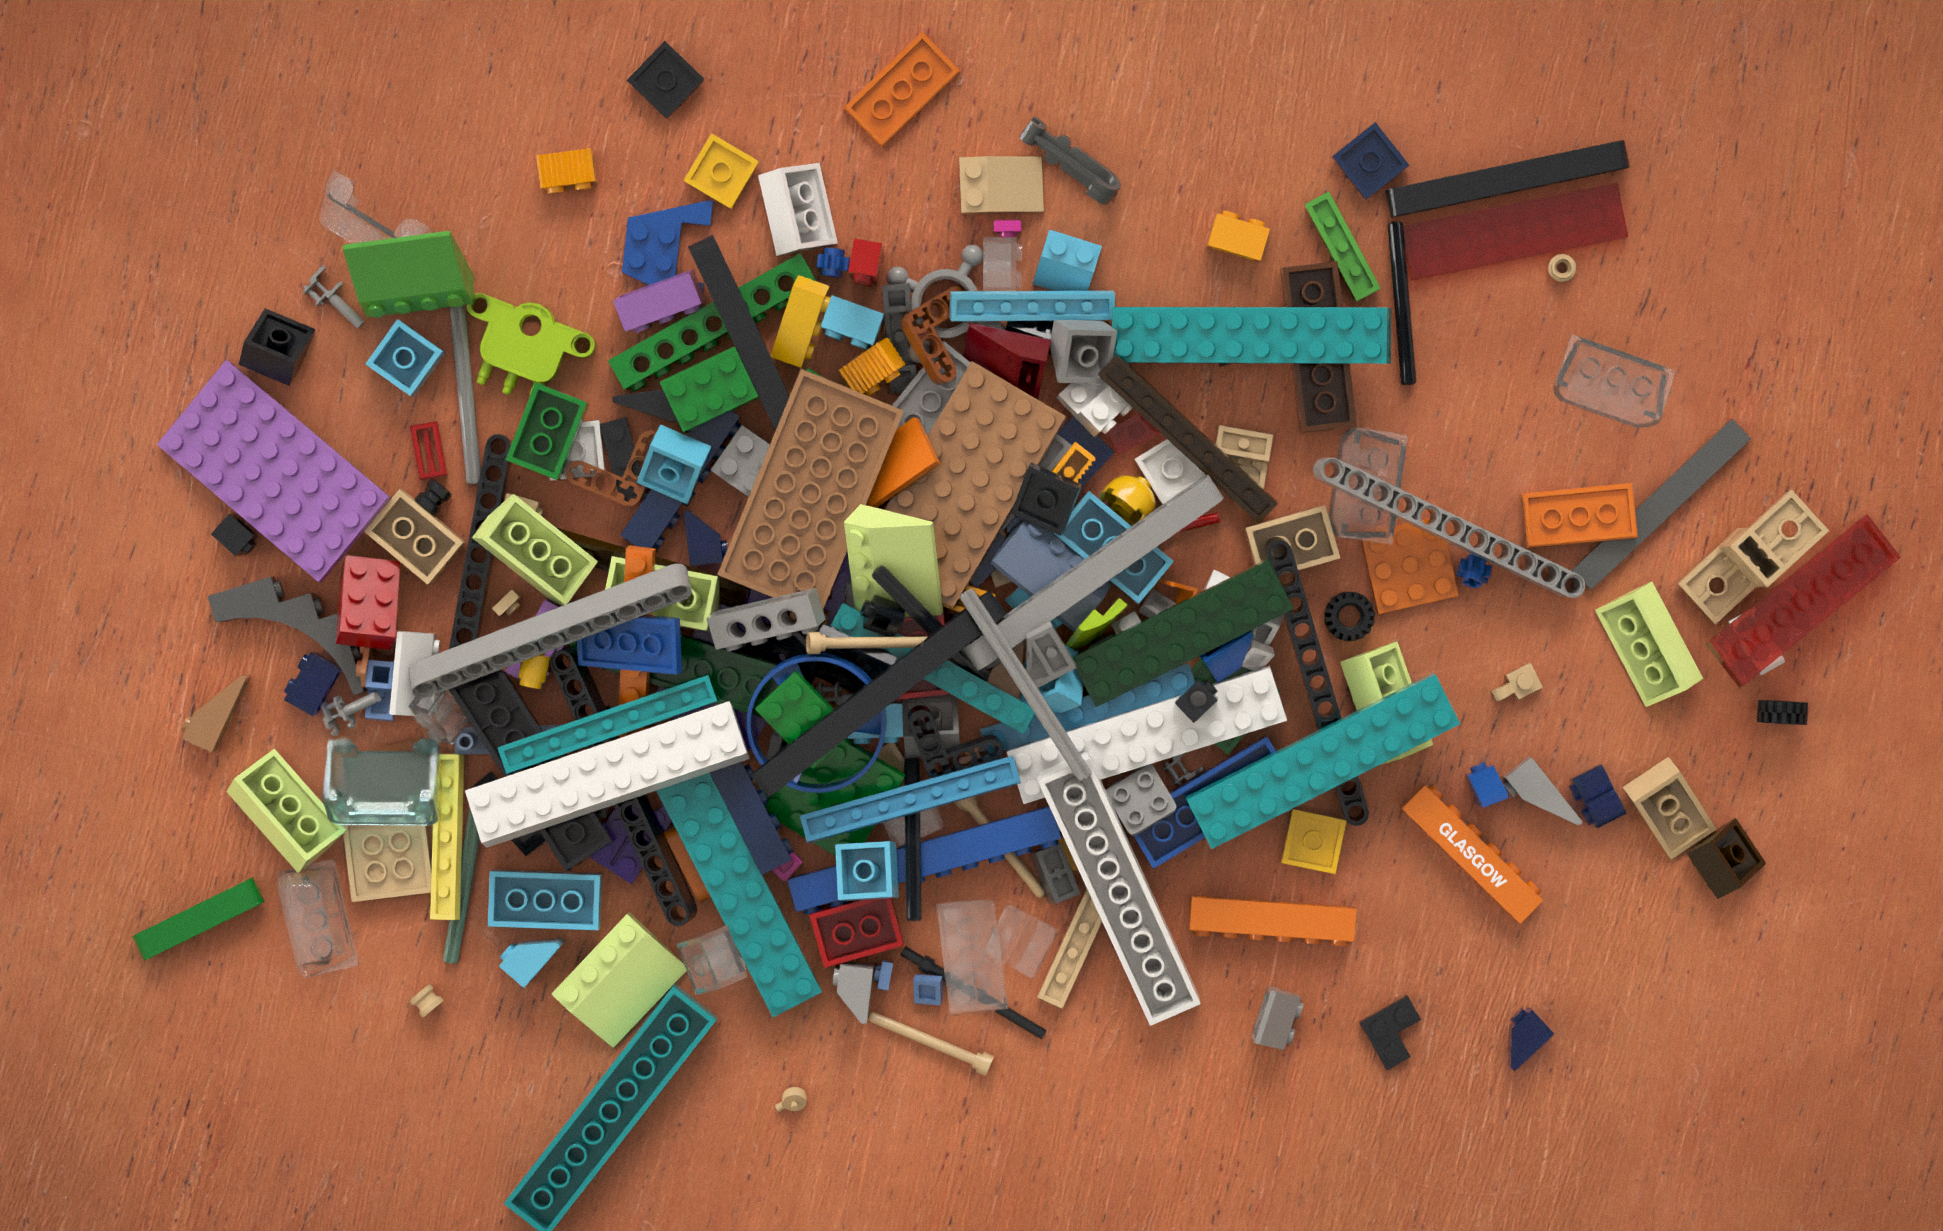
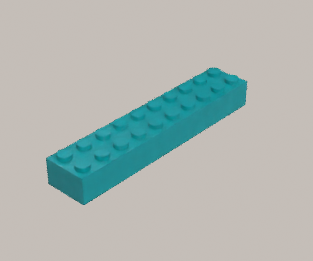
[1112,307,1392,364]
[1185,673,1460,849]
[656,772,822,1017]
[503,983,718,1231]

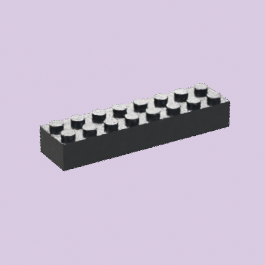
[449,669,614,871]

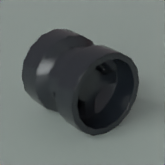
[414,478,453,516]

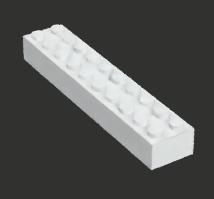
[1007,665,1287,804]
[465,701,750,848]
[1037,751,1201,1026]

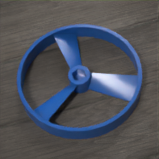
[747,653,887,793]

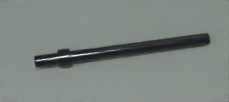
[900,946,1047,1039]

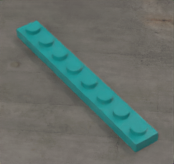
[830,603,1035,734]
[498,675,717,774]

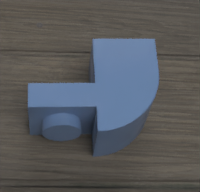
[365,660,394,722]

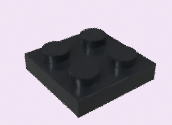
[627,41,705,119]
[1011,463,1082,536]

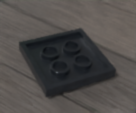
[816,623,897,694]

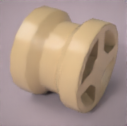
[409,984,444,1018]

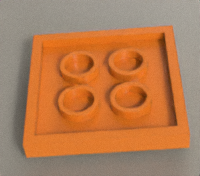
[1360,518,1459,614]

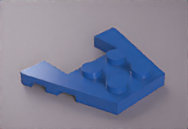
[622,200,713,308]

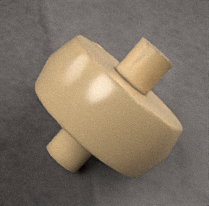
[775,1087,807,1112]

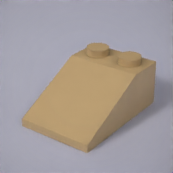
[959,156,1044,215]
[1622,757,1717,860]

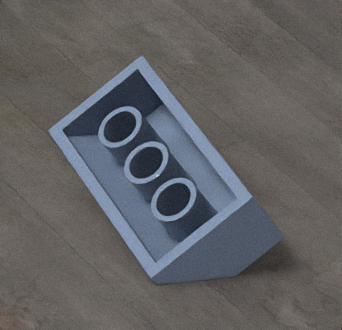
[990,519,1113,632]

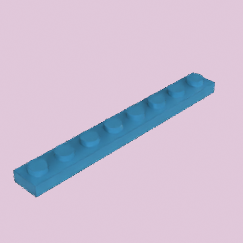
[980,663,1196,754]
[800,756,1021,843]

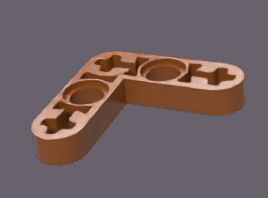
[901,286,965,385]
[566,430,656,506]

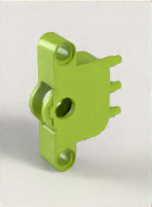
[467,293,597,400]

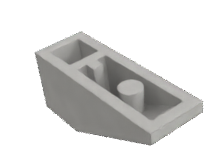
[1503,756,1582,825]

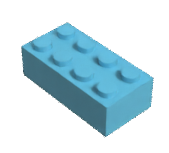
[1053,491,1174,604]
[488,869,603,930]

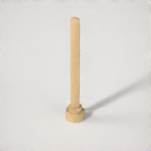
[806,632,927,654]
[954,796,1045,898]
[868,1012,994,1076]

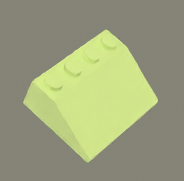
[844,504,943,617]
[552,912,689,1048]

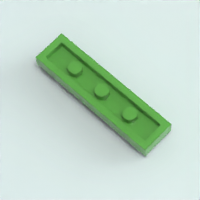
[1304,192,1381,302]

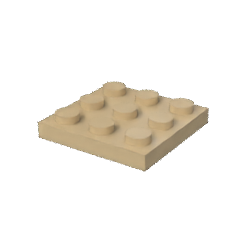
[342,810,432,902]

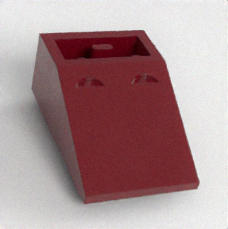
[963,323,1051,400]

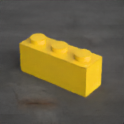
[771,275,831,368]

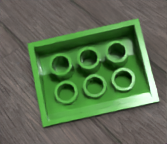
[343,231,474,318]

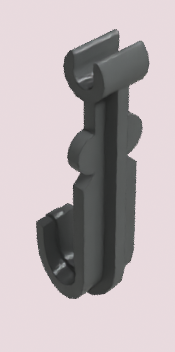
[1019,117,1121,205]

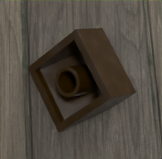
[1687,818,1766,899]

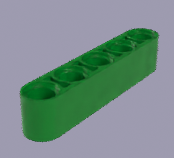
[132,877,265,961]

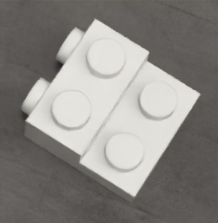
[1056,383,1133,437]

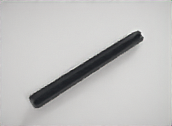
[1388,221,1416,385]
[872,565,990,681]
[904,758,922,922]

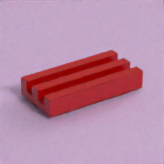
[410,421,448,480]

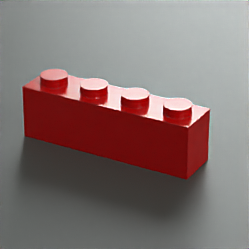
[848,238,884,287]

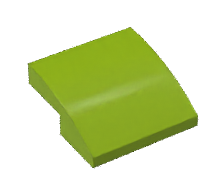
[1065,598,1127,650]

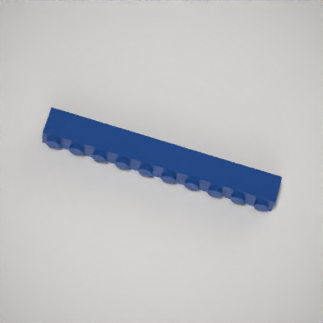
[787,806,1062,915]

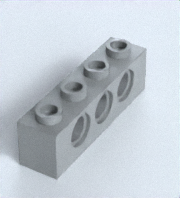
[706,588,825,651]

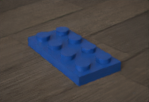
[577,615,682,675]

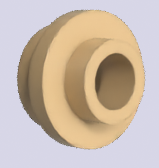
[1548,254,1576,282]

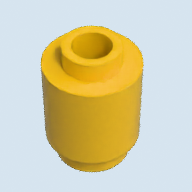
[518,653,550,689]

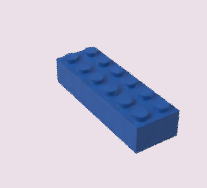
[1134,735,1276,869]

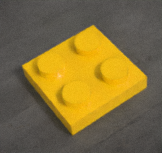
[684,133,759,209]
[1281,809,1346,874]

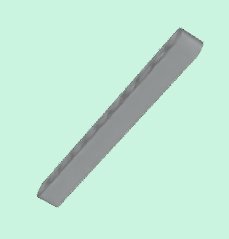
[1313,458,1585,598]
[962,475,1224,670]
[409,564,692,698]

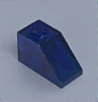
[684,511,728,566]
[1508,1007,1555,1071]

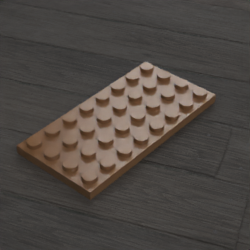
[884,361,1067,608]
[717,369,904,609]

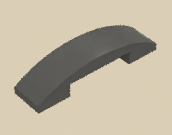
[882,283,917,394]

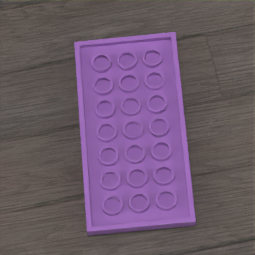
[157,360,391,583]

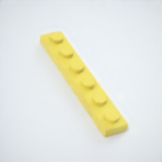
[430,754,464,920]

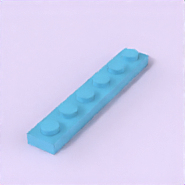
[949,290,1115,321]

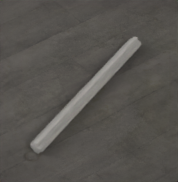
[450,305,481,485]
[960,589,1092,781]

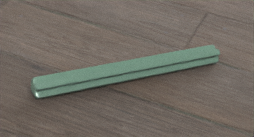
[443,808,480,964]

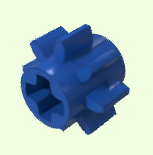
[816,248,850,278]
[1457,554,1492,588]

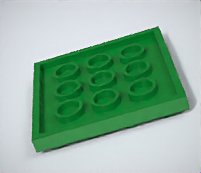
[765,738,906,856]

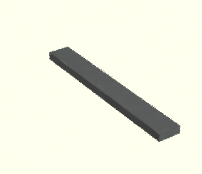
[1572,419,1751,590]

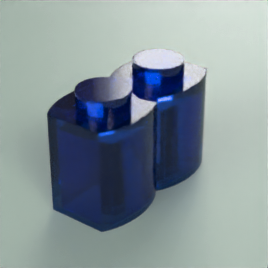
[1569,764,1627,828]

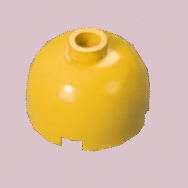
[1100,476,1156,526]

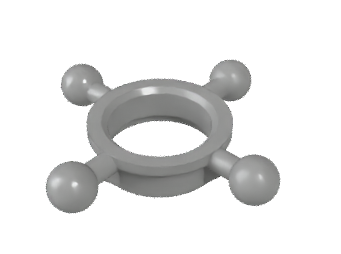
[886,245,1005,363]

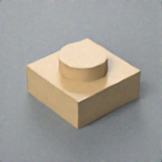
[492,589,522,616]

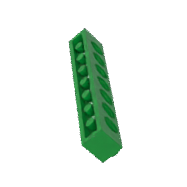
[608,253,816,392]

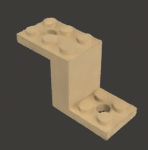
[1677,490,1829,624]

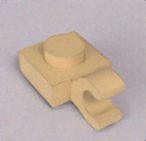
[1491,663,1543,701]

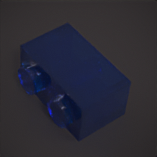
[284,652,342,716]

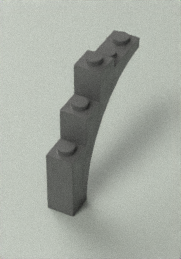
[207,576,368,695]

